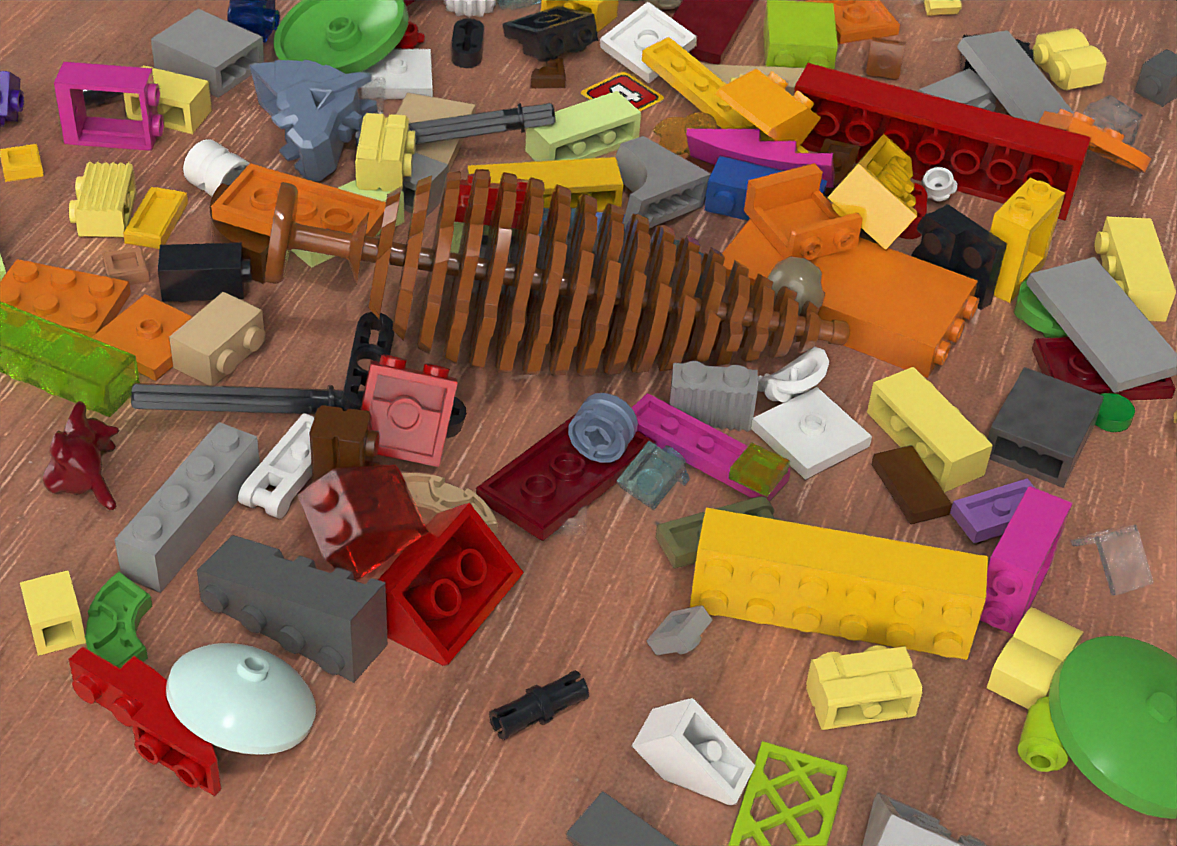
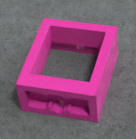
[54,62,164,151]
[980,486,1073,635]

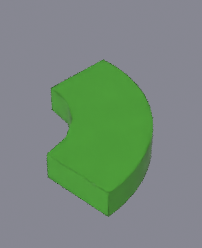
[85,572,152,668]

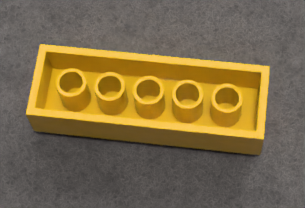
[690,507,988,660]

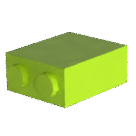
[763,0,838,69]

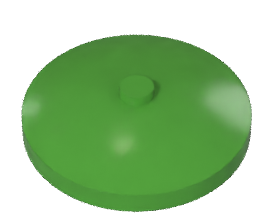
[274,0,409,74]
[1049,636,1177,819]

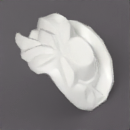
[757,346,829,403]

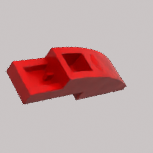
[68,646,222,797]

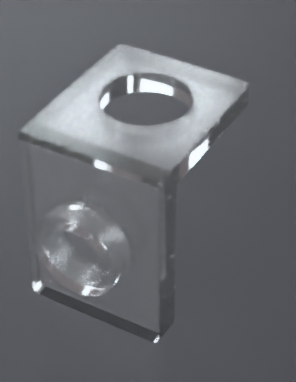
[1071,525,1153,595]

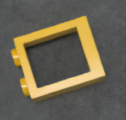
[990,178,1065,303]

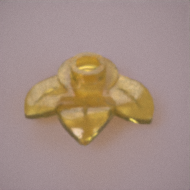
[653,112,717,156]

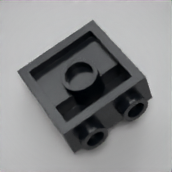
[502,6,598,62]
[911,204,1007,310]

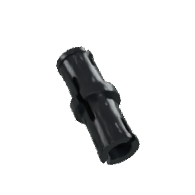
[489,670,589,740]

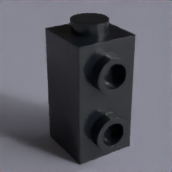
[158,242,252,302]

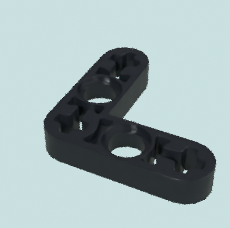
[341,312,467,438]

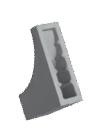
[615,136,711,230]

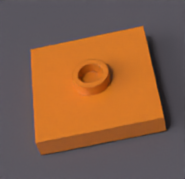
[90,294,193,381]

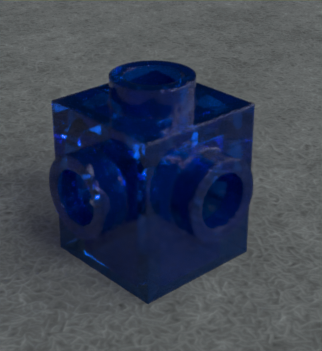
[227,0,280,43]

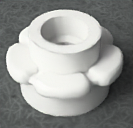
[922,167,957,201]

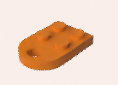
[1038,109,1152,173]

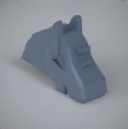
[249,59,378,182]

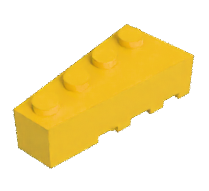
[828,134,917,250]

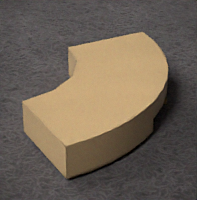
[390,473,498,534]

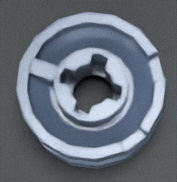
[568,393,638,462]

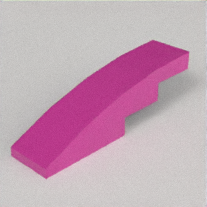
[686,129,834,188]

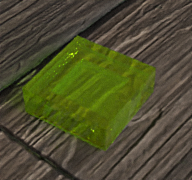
[728,442,790,497]

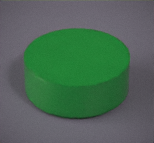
[1095,393,1135,432]

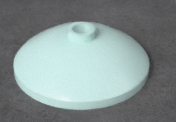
[166,643,316,755]

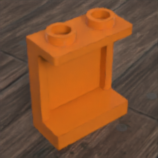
[744,163,863,261]

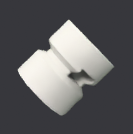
[183,139,250,197]

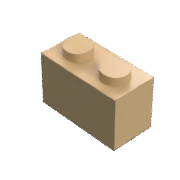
[169,292,265,386]

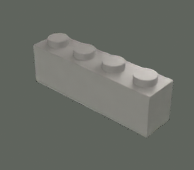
[114,422,260,593]

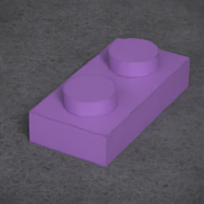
[950,478,1035,544]

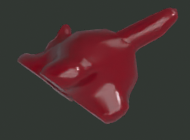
[42,401,119,510]

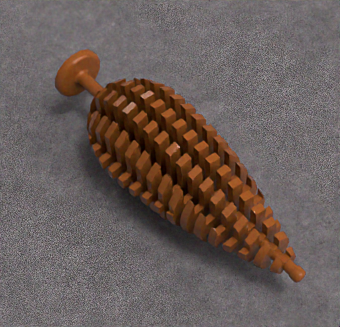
[265,169,850,376]

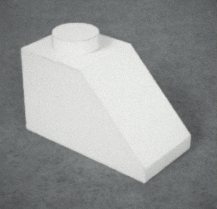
[632,698,755,805]

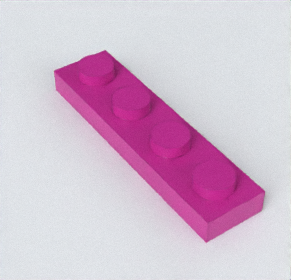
[632,393,791,502]

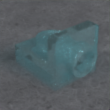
[617,441,690,510]

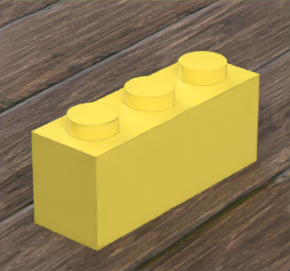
[1095,216,1176,322]
[867,367,993,493]

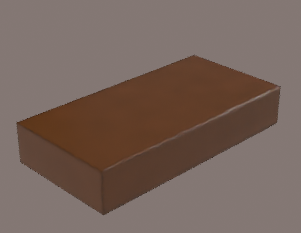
[871,445,952,525]

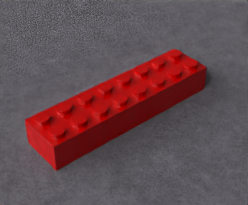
[794,63,1092,221]

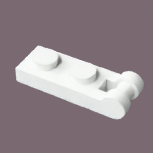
[238,413,314,519]

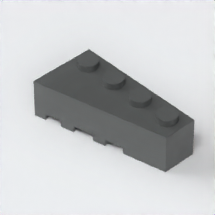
[197,535,388,683]

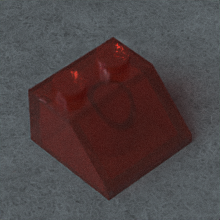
[297,464,429,581]

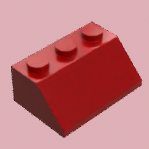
[378,502,524,666]

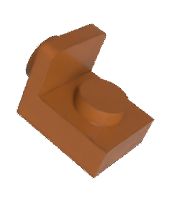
[866,37,906,79]

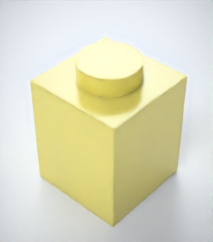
[20,570,86,656]

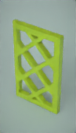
[728,741,848,846]

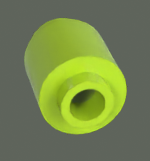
[1018,696,1069,772]

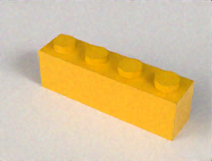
[467,157,623,212]

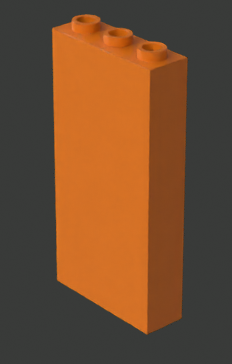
[722,219,979,378]

